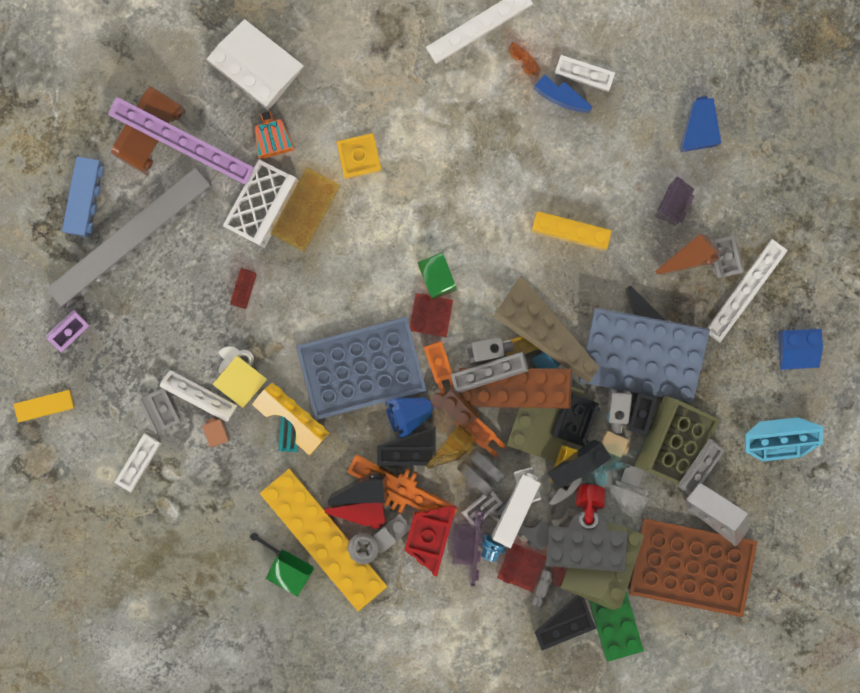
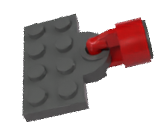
[546,483,627,572]

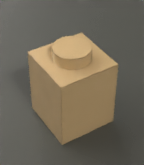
[601,431,630,458]

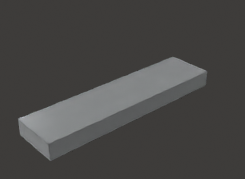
[451,352,529,393]

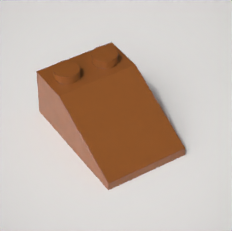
[655,234,721,275]

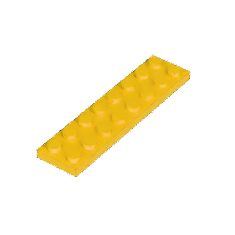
[260,468,388,611]

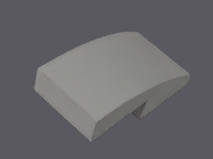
[548,478,583,505]

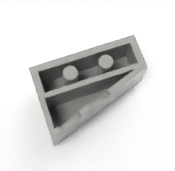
[686,483,749,546]

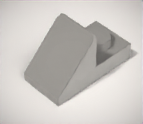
[372,513,411,552]

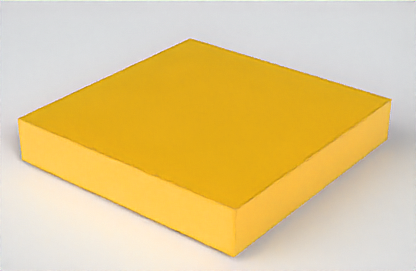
[336,133,382,179]

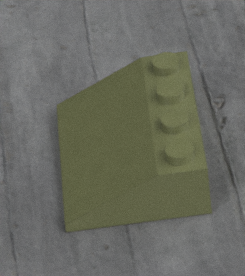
[506,387,585,462]
[635,395,720,485]
[560,522,644,610]

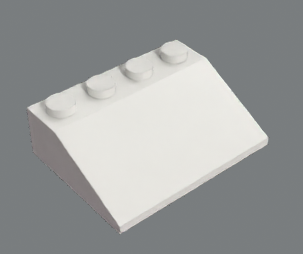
[207,19,304,111]

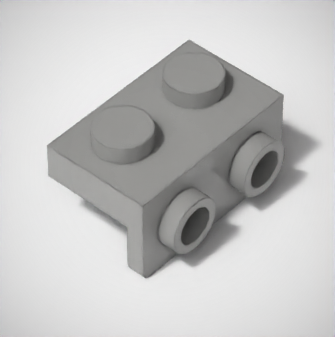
[711,235,745,278]

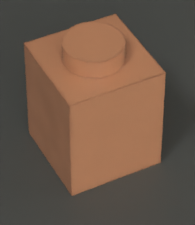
[202,417,230,448]

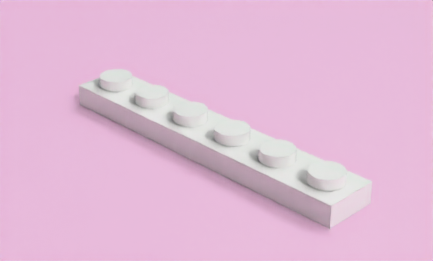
[426,0,533,64]

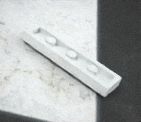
[160,370,237,422]

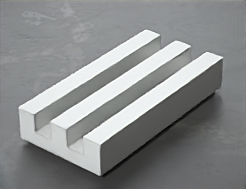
[461,491,503,528]

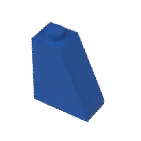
[680,96,721,152]

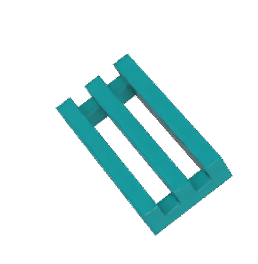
[278,416,299,453]

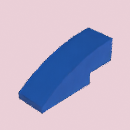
[533,74,592,113]

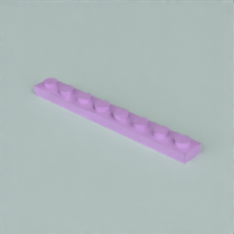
[107,97,254,185]

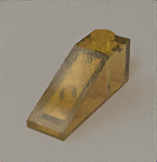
[425,424,477,469]

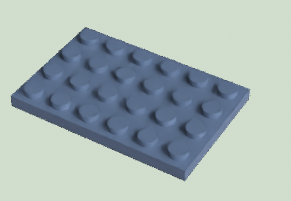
[580,308,710,403]
[296,317,427,420]

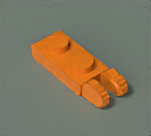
[424,341,454,395]
[455,418,506,458]

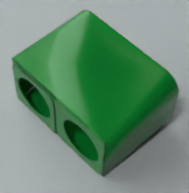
[418,252,457,300]
[265,549,314,597]

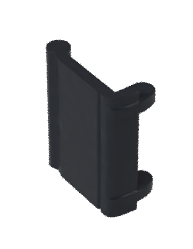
[551,393,601,446]

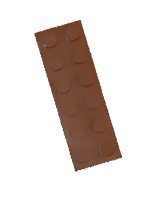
[459,368,572,409]

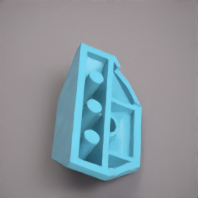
[745,417,823,461]

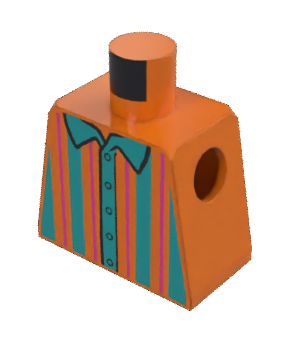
[255,111,295,160]

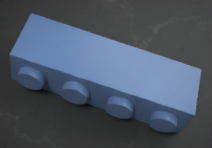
[62,156,105,238]

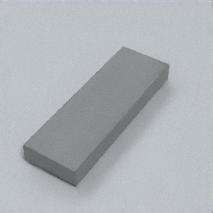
[677,439,725,496]

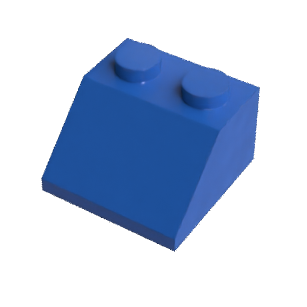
[778,329,823,370]

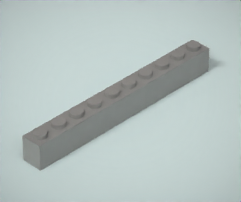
[47,167,213,308]

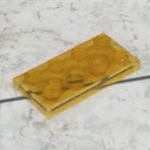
[271,167,341,253]

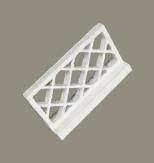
[223,159,300,249]

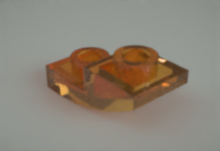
[508,42,541,77]

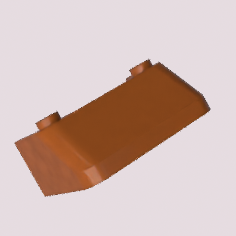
[111,86,186,176]

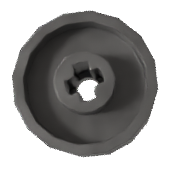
[457,448,506,497]

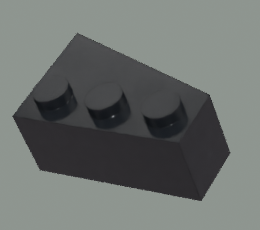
[377,427,436,466]
[535,595,596,650]

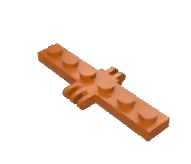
[347,454,458,516]

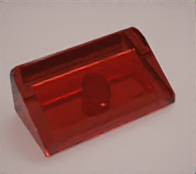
[230,268,257,309]

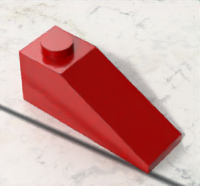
[324,503,386,529]

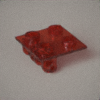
[410,293,453,338]
[497,543,547,593]

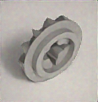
[348,533,378,564]

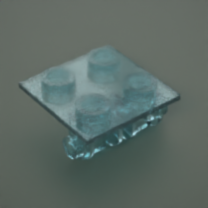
[589,461,630,486]

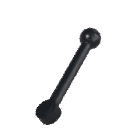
[250,533,281,556]

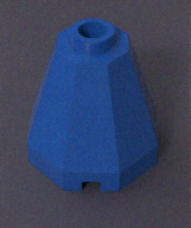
[385,397,434,438]

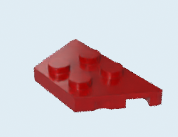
[404,505,456,577]

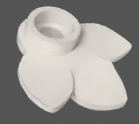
[218,346,254,374]

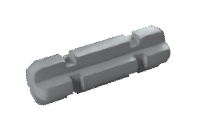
[533,569,553,607]

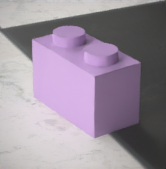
[46,309,89,352]

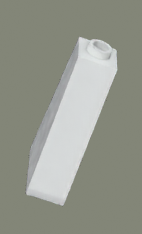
[491,473,541,548]

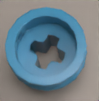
[481,534,507,562]

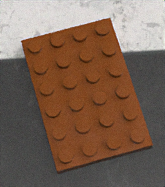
[628,518,758,617]

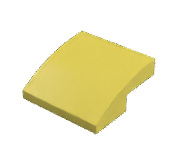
[213,355,267,408]

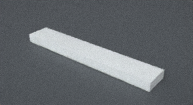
[707,239,788,343]

